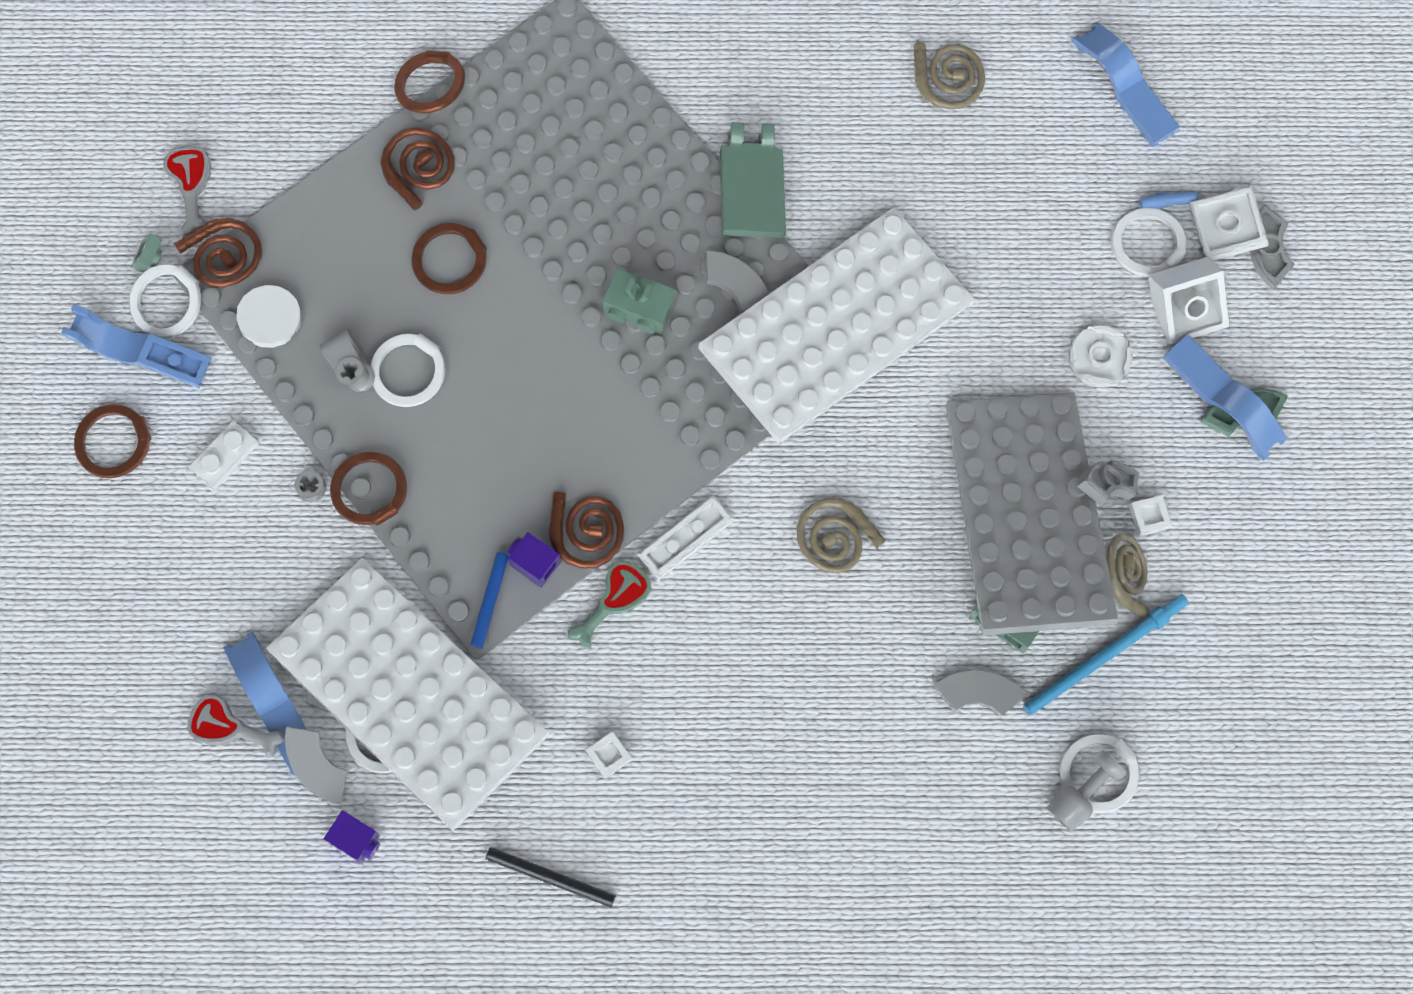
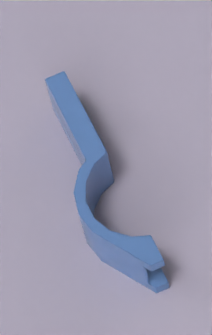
[1072,23,1179,147]
[61,304,211,389]
[1163,334,1288,461]
[223,631,307,776]

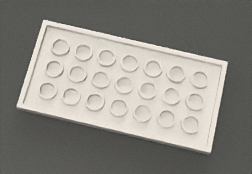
[698,207,975,444]
[266,558,549,831]

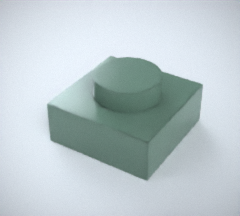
[131,233,162,273]

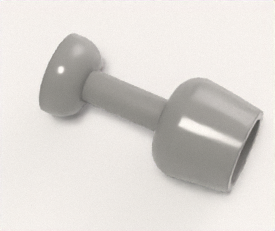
[1047,750,1127,832]

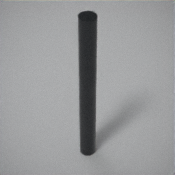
[485,847,616,908]

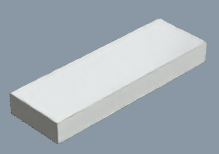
[637,495,734,581]

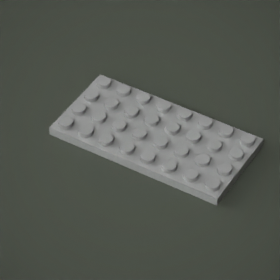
[946,392,1118,636]

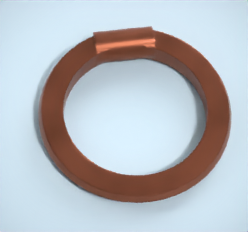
[394,50,465,113]
[411,223,487,294]
[74,404,152,478]
[330,452,407,526]

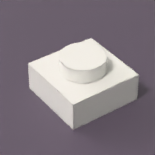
[1129,495,1172,536]
[585,731,632,779]

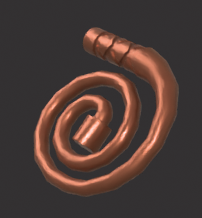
[380,127,454,211]
[174,218,262,288]
[548,491,624,569]

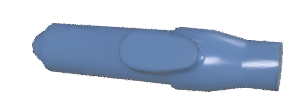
[1139,191,1200,208]

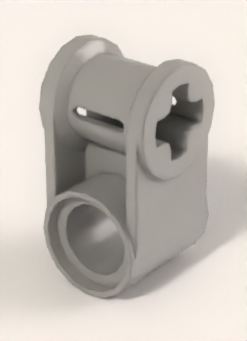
[320,328,375,393]

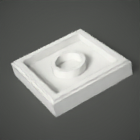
[1190,186,1268,261]

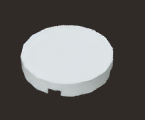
[236,285,302,348]
[1068,325,1133,387]

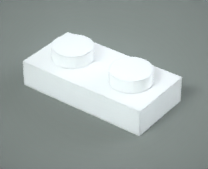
[189,420,259,491]

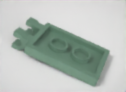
[719,122,786,238]

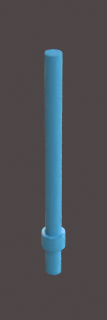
[1023,594,1189,716]

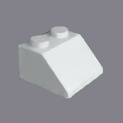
[1148,257,1229,345]

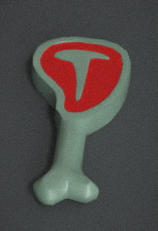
[568,560,652,648]

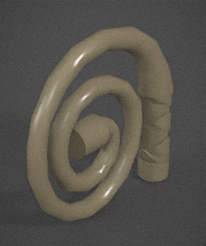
[914,42,985,110]
[797,498,886,573]
[1106,533,1150,618]

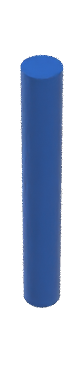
[470,552,509,649]

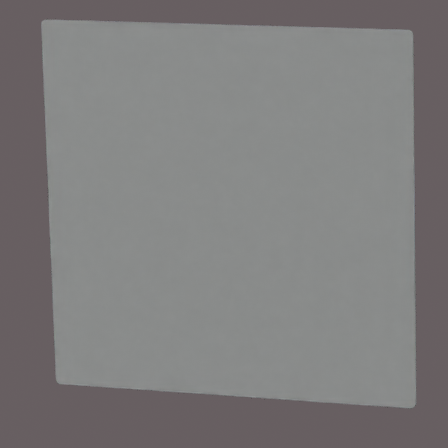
[173,0,809,659]

